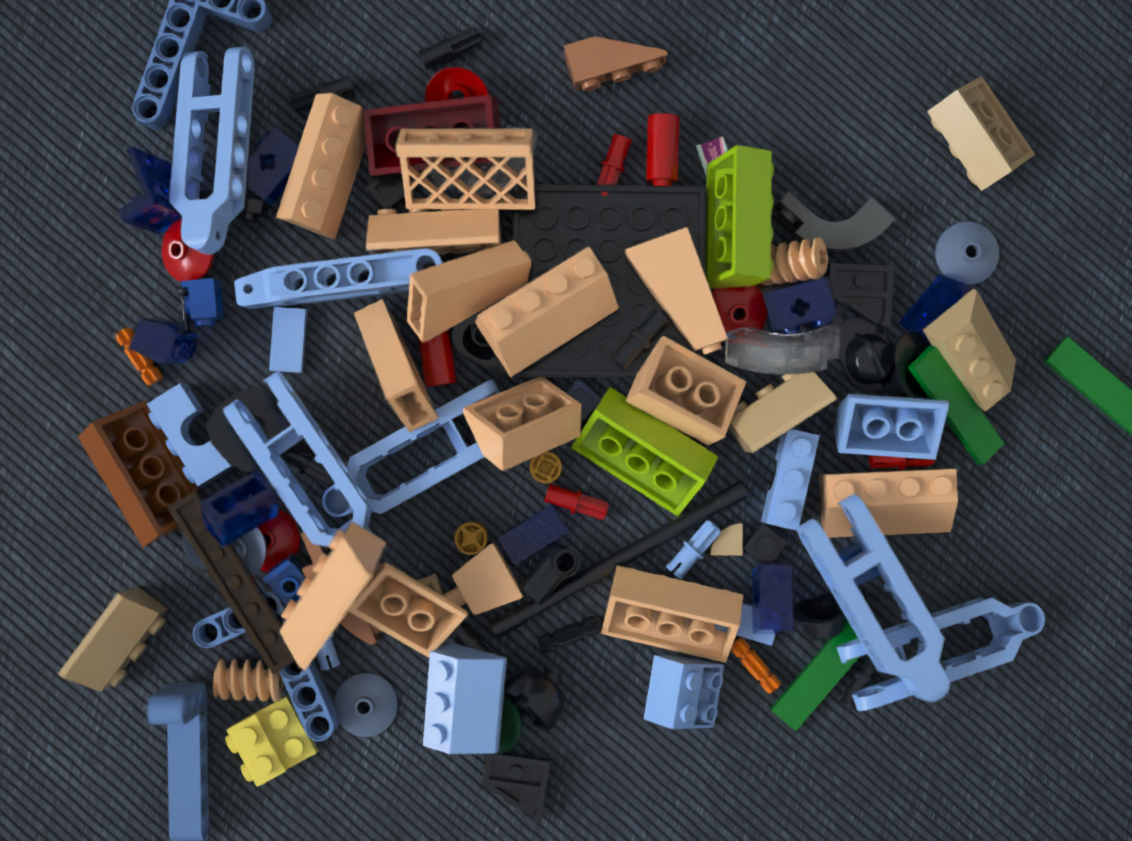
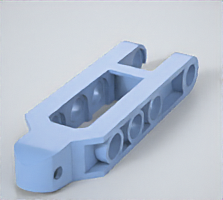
[169,46,255,255]
[234,249,444,309]
[223,371,373,547]
[322,379,500,517]
[797,494,950,702]
[836,597,1045,711]

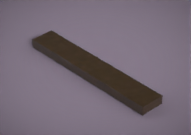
[168,490,295,674]

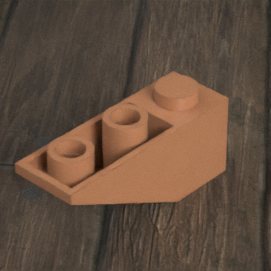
[564,36,668,92]

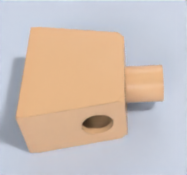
[442,541,524,615]

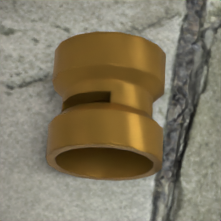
[530,451,562,484]
[455,521,489,555]

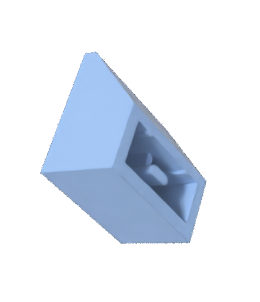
[644,655,724,729]

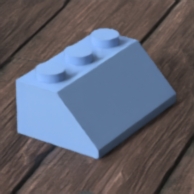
[833,394,949,460]
[423,643,507,754]

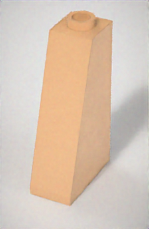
[625,227,728,355]
[407,240,531,343]
[354,299,439,433]

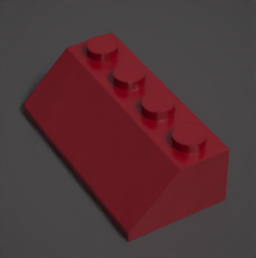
[363,95,501,176]

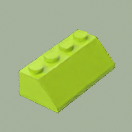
[705,145,774,289]
[571,387,718,516]

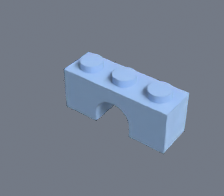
[147,383,235,486]
[761,429,820,531]

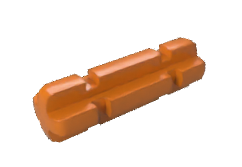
[115,327,163,386]
[731,637,781,694]

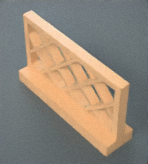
[396,129,536,210]

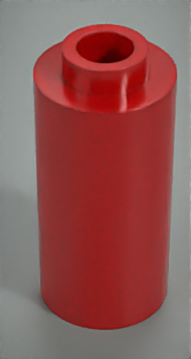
[646,113,680,186]
[418,329,457,388]

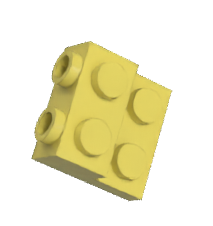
[225,694,319,787]

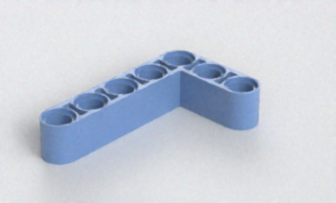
[132,0,272,130]
[193,590,339,741]
[147,682,209,841]

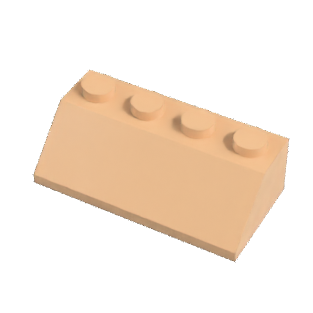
[276,93,366,240]
[366,209,502,255]
[475,247,619,377]
[819,468,958,538]
[279,521,386,670]
[601,566,743,663]

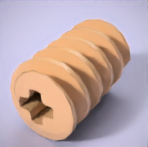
[761,237,828,286]
[213,658,284,702]

